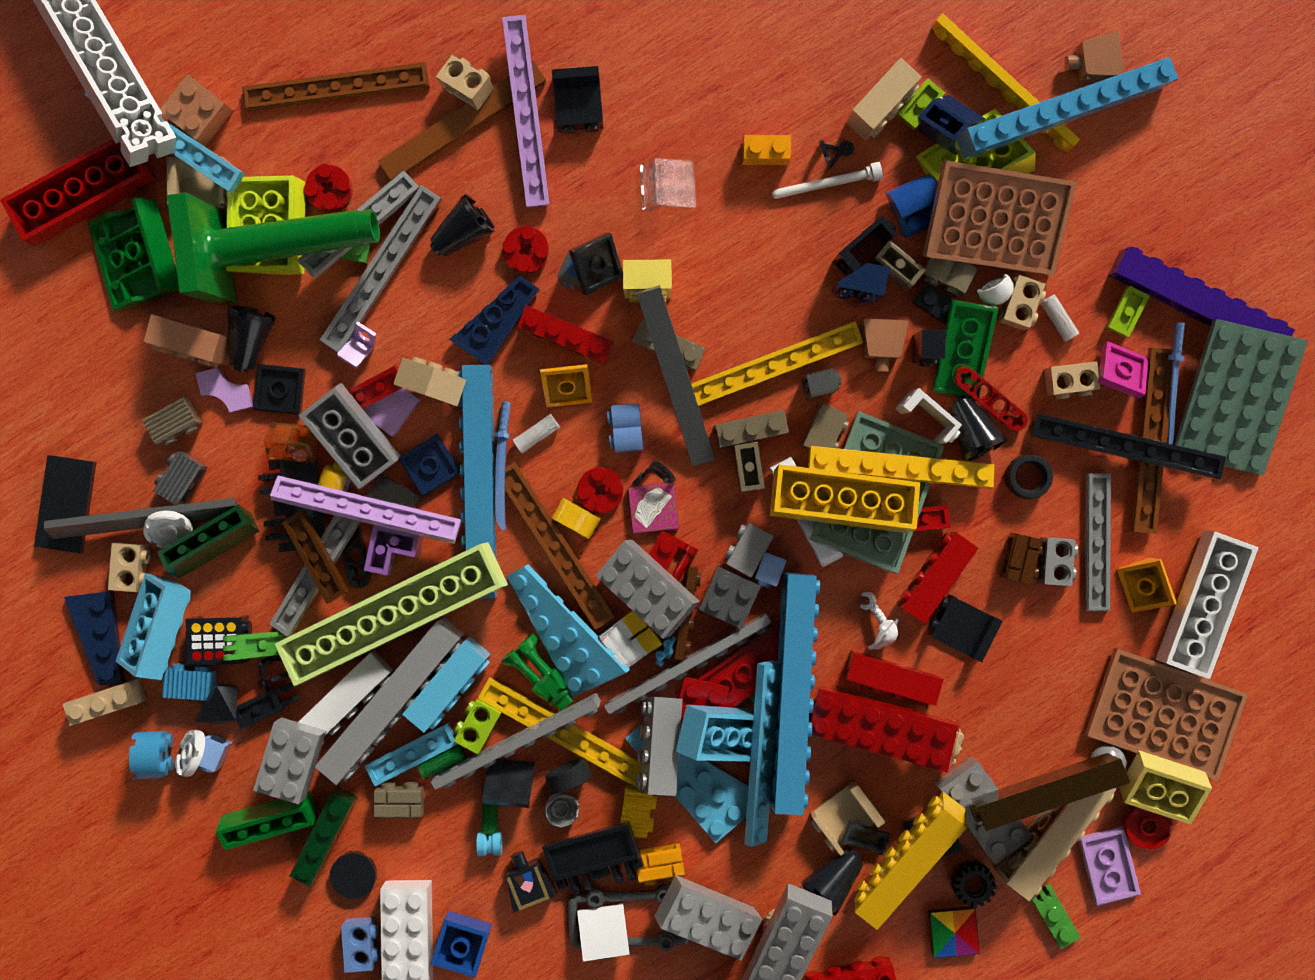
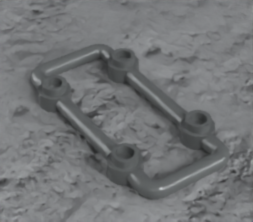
[568,884,691,951]

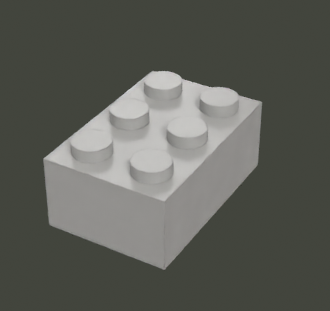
[253,717,326,804]

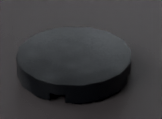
[330,851,377,899]

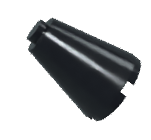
[430,194,495,256]
[227,305,276,372]
[950,395,1007,462]
[801,849,863,916]

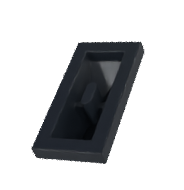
[195,683,238,724]

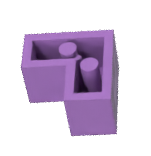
[364,525,424,575]

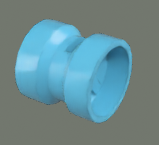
[477,832,503,856]

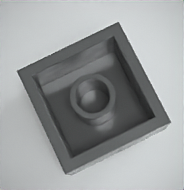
[698,565,761,629]

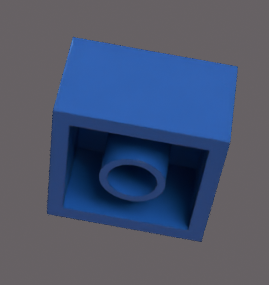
[431,910,492,978]

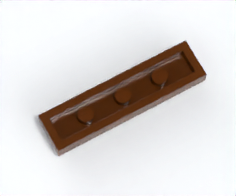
[282,510,349,604]
[674,565,702,660]

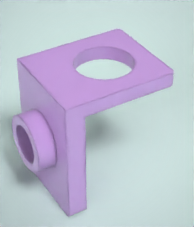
[337,321,377,369]

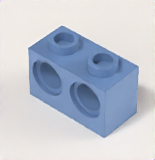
[341,917,380,973]

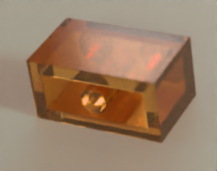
[264,422,320,463]

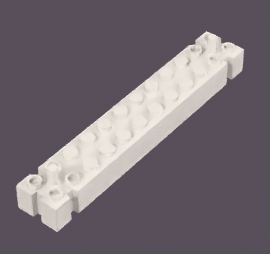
[33,0,176,167]

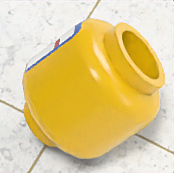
[318,462,352,492]

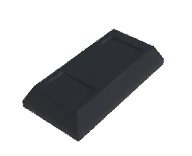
[841,820,891,855]

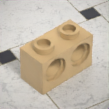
[436,55,494,110]
[998,275,1046,331]
[1044,361,1100,400]
[108,542,151,592]

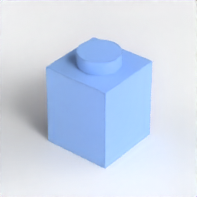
[753,552,787,589]
[199,733,232,773]

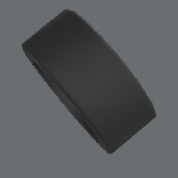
[1005,455,1053,499]
[545,758,592,794]

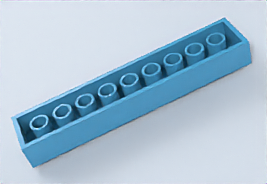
[770,572,820,815]

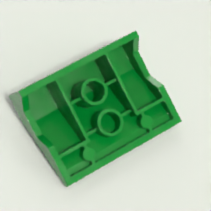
[87,198,179,311]

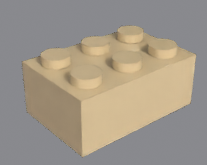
[846,58,922,141]

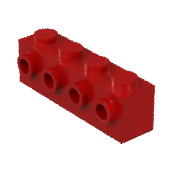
[801,956,896,980]

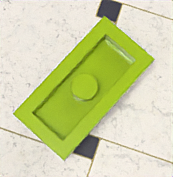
[897,79,945,131]
[1106,286,1150,338]

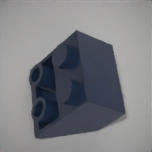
[918,95,985,155]
[832,263,890,304]

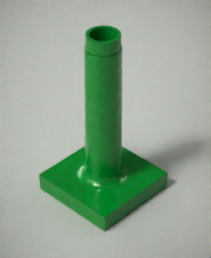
[167,192,380,305]

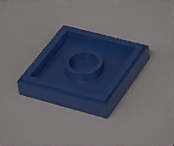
[399,434,460,497]

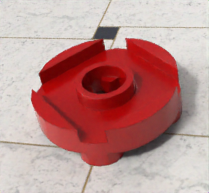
[304,164,353,212]
[502,226,549,273]
[577,467,623,513]
[1122,806,1172,850]

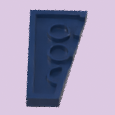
[449,276,540,365]
[64,590,125,686]

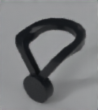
[819,140,854,170]
[632,460,676,486]
[258,655,289,693]

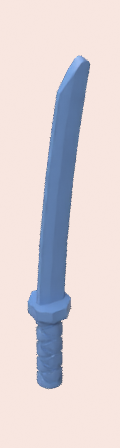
[1167,323,1185,444]
[495,401,511,531]

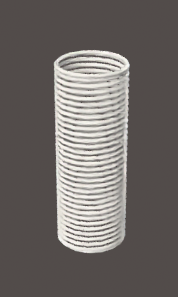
[1041,294,1079,342]
[513,414,560,453]

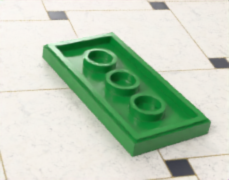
[932,299,998,398]

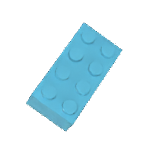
[115,573,191,680]
[402,636,490,732]
[676,705,754,761]

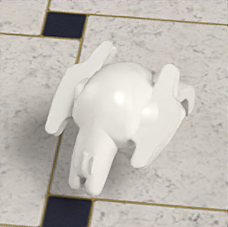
[860,592,899,650]

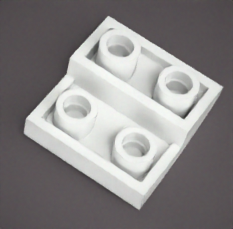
[577,904,630,961]

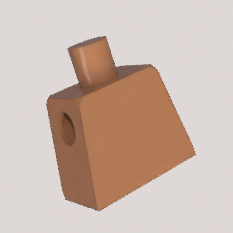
[1065,31,1124,82]
[860,319,908,372]

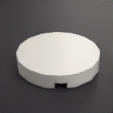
[143,511,193,548]
[175,730,205,777]

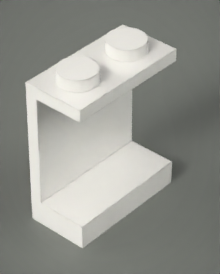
[895,388,962,444]

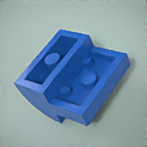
[885,174,938,238]

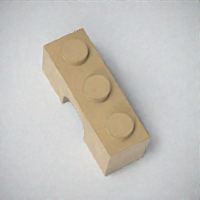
[63,678,147,726]

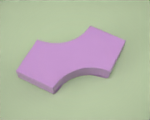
[195,368,254,413]

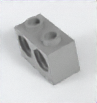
[1038,537,1078,586]

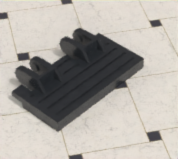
[258,455,325,553]
[542,821,644,895]

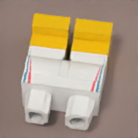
[598,610,662,668]

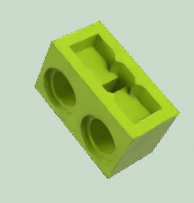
[454,699,502,754]

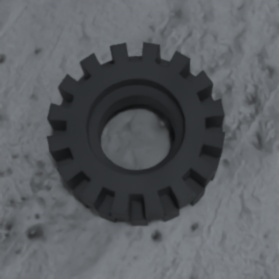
[951,861,997,907]

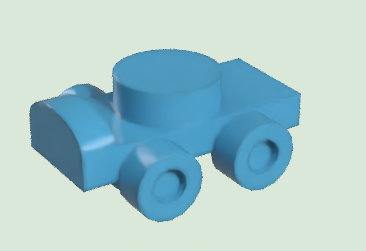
[655,635,677,667]

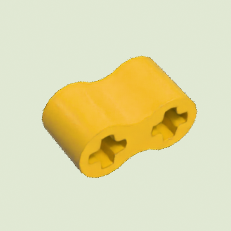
[552,497,601,539]

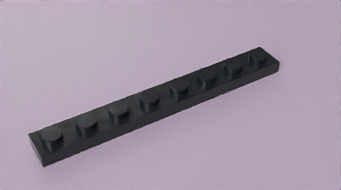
[1031,413,1226,480]

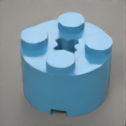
[129,731,174,780]

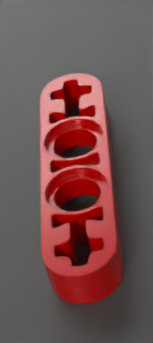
[953,366,1028,431]

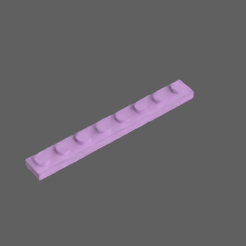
[502,15,550,208]
[270,476,461,544]

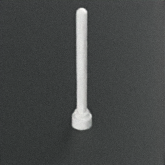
[772,162,883,199]

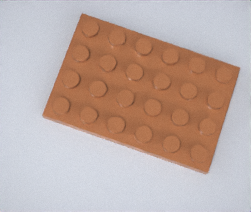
[923,160,1077,275]
[1084,648,1248,781]

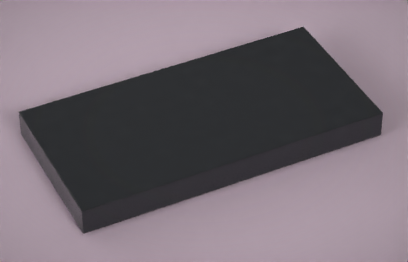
[34,455,97,553]

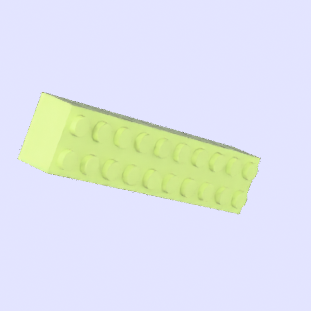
[275,542,508,686]

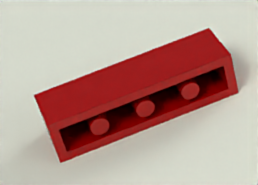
[517,305,613,365]
[898,531,979,624]
[843,650,944,708]

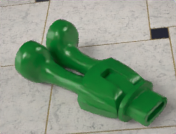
[501,633,573,711]

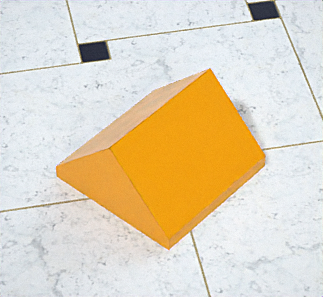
[540,364,592,407]
[1117,558,1177,613]

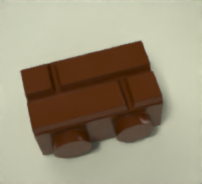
[1000,533,1044,585]

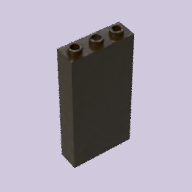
[969,753,1130,831]

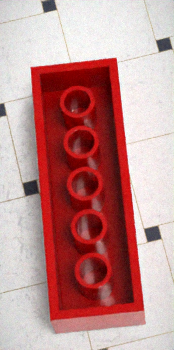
[0,139,157,246]
[811,687,961,773]

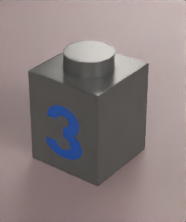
[557,251,580,290]

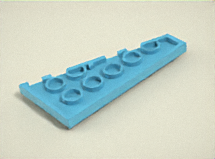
[507,565,630,698]
[625,722,749,843]

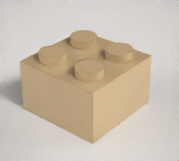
[394,356,466,406]

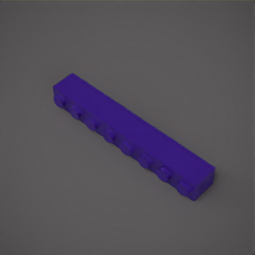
[1108,247,1295,336]

